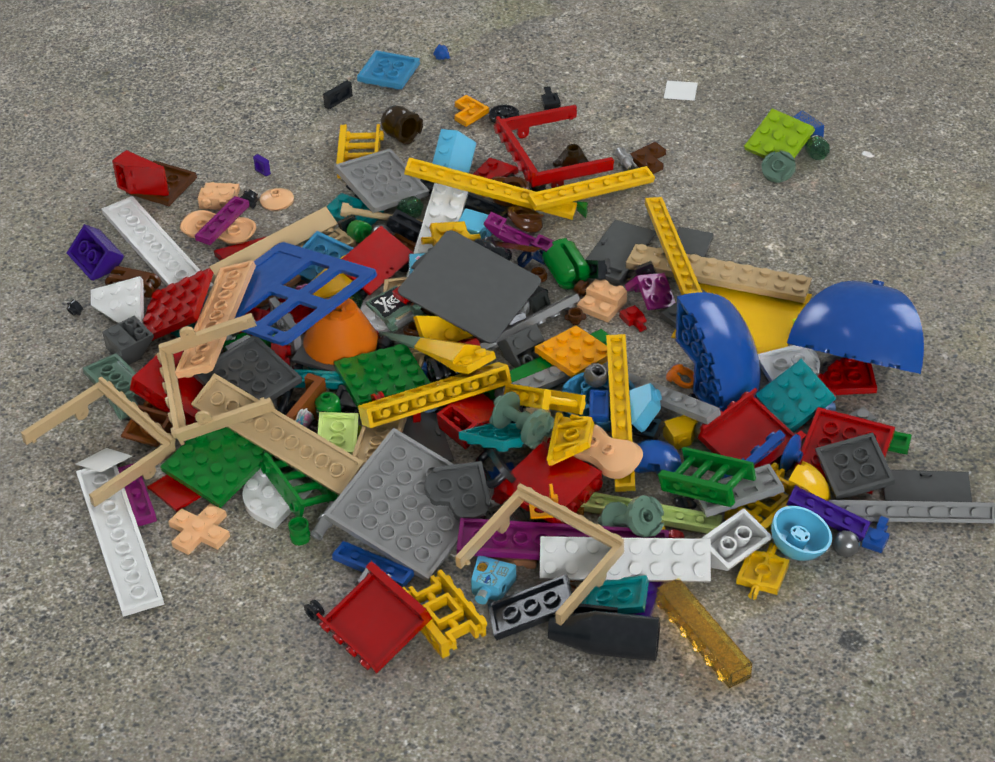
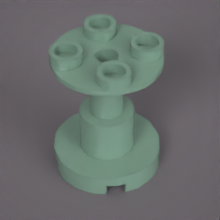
[489,392,554,449]
[598,495,664,538]

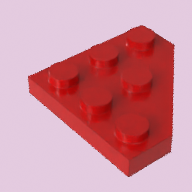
[818,357,877,395]

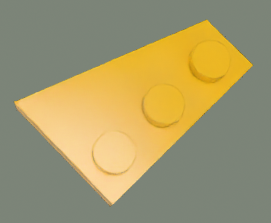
[413,315,473,342]

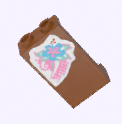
[286,373,327,428]

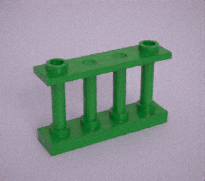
[658,447,756,507]
[261,453,339,517]

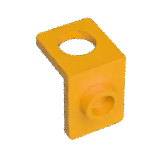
[529,484,558,519]

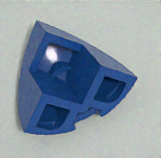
[634,440,682,474]

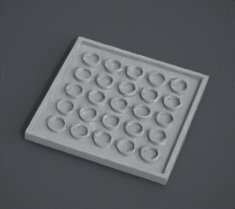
[324,428,494,582]

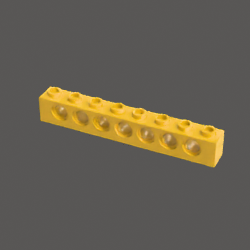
[358,362,512,428]

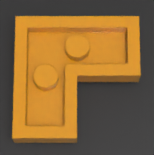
[454,95,489,127]

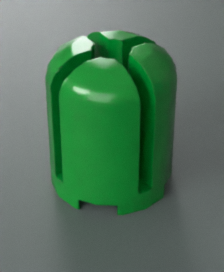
[542,238,590,290]

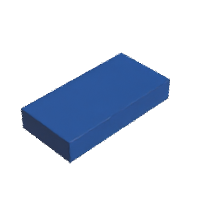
[589,390,610,422]

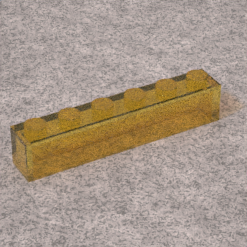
[656,578,752,688]

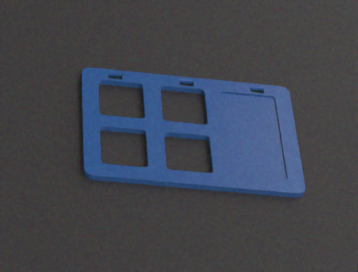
[199,242,377,346]

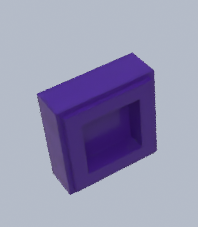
[253,154,271,177]

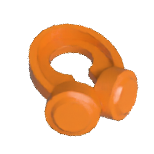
[666,364,694,389]

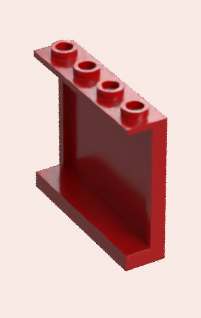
[130,351,204,426]
[698,388,807,468]
[494,441,603,524]
[316,561,433,674]

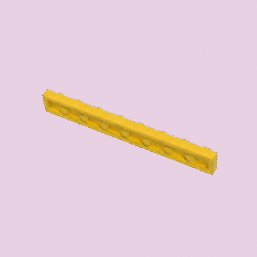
[527,166,655,211]

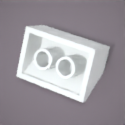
[701,508,772,571]

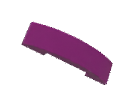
[484,212,554,252]

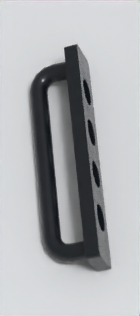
[475,448,516,489]

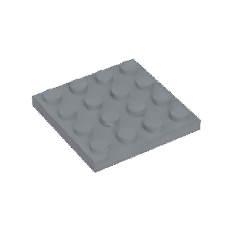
[334,149,429,213]

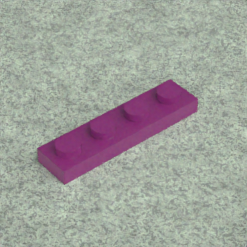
[195,196,250,245]
[118,463,157,527]

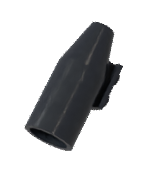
[548,603,660,661]

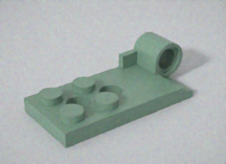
[83,353,138,420]

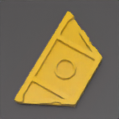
[547,412,594,466]

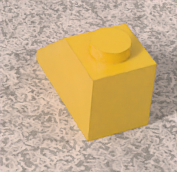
[663,415,699,449]

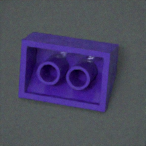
[67,224,125,281]

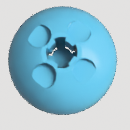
[771,506,832,561]

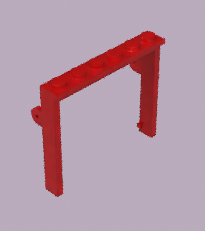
[494,105,614,188]

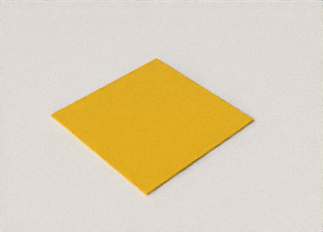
[671,283,812,354]

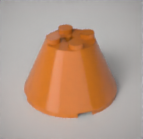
[303,297,378,365]

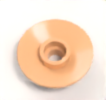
[260,188,294,211]

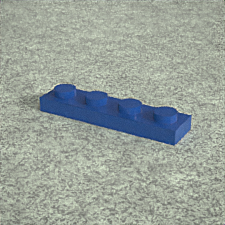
[720,430,786,480]
[332,541,414,587]

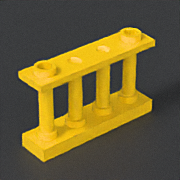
[336,124,384,179]
[504,383,586,415]

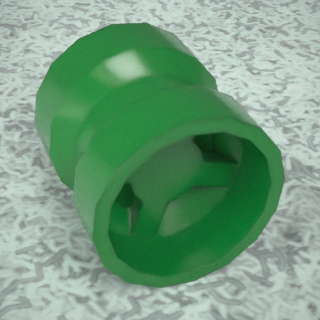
[288,517,310,546]

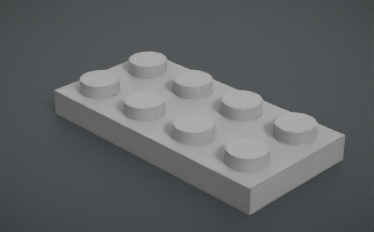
[696,464,785,517]

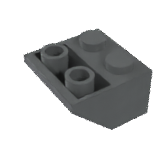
[102,315,154,365]
[497,324,545,368]

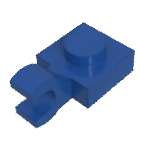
[862,516,889,554]

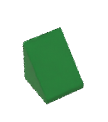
[577,201,588,218]

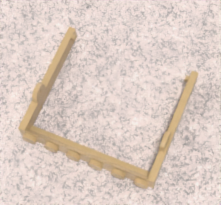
[157,313,275,445]
[21,376,176,507]
[455,483,624,625]

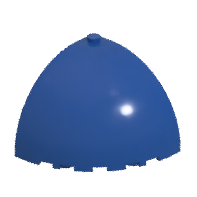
[787,280,924,374]
[676,292,761,412]

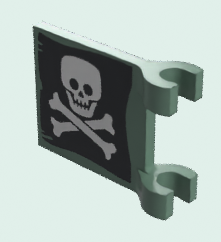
[365,285,423,333]

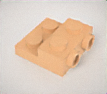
[198,182,240,210]
[577,279,627,322]

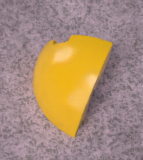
[788,461,831,501]

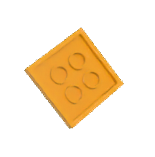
[535,325,608,378]

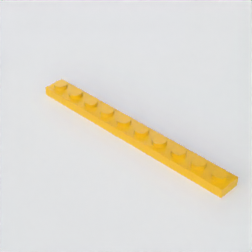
[404,157,577,220]
[645,197,702,295]
[606,334,636,492]

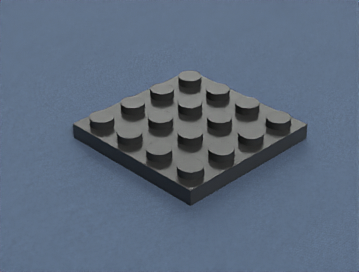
[193,336,302,401]

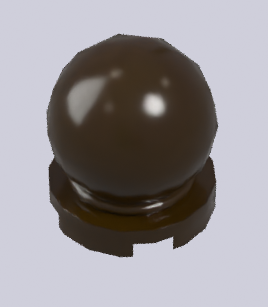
[380,105,423,145]

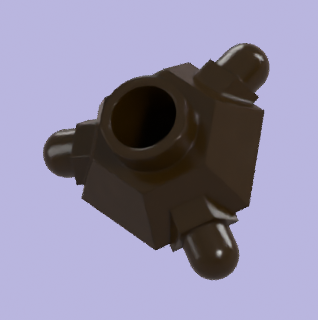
[552,144,589,167]

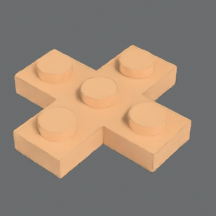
[169,504,230,555]

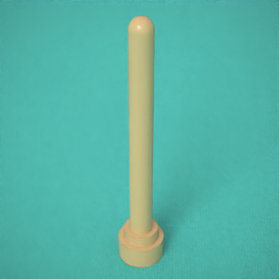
[340,202,423,222]

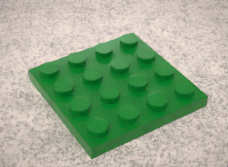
[334,344,430,408]
[160,427,273,508]

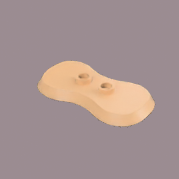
[180,210,256,245]
[574,424,643,479]

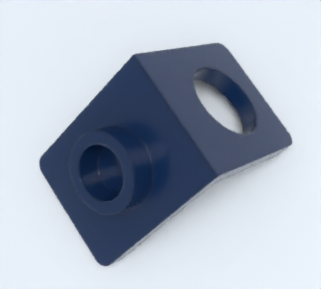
[517,245,546,268]

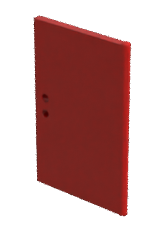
[342,226,414,295]
[147,475,201,512]

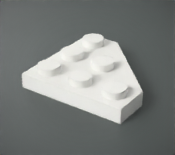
[91,276,144,323]

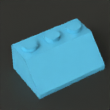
[432,129,476,173]

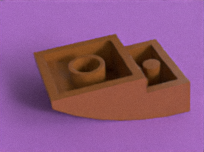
[121,401,173,447]

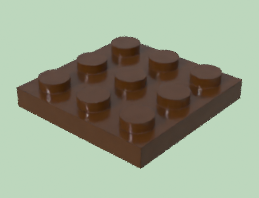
[126,160,197,207]

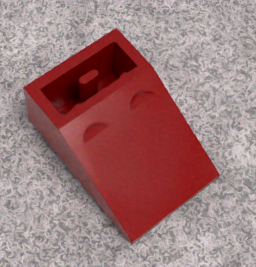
[112,150,169,196]
[437,393,495,449]

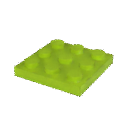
[744,108,815,158]

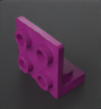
[625,273,676,310]

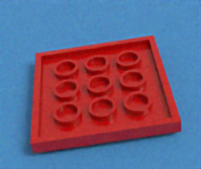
[143,268,214,341]
[794,407,895,495]

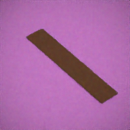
[494,240,542,252]

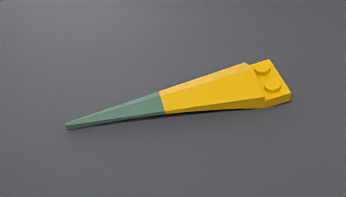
[378,331,496,374]

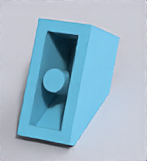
[629,383,662,432]

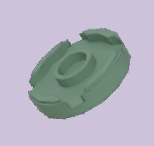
[761,151,796,183]

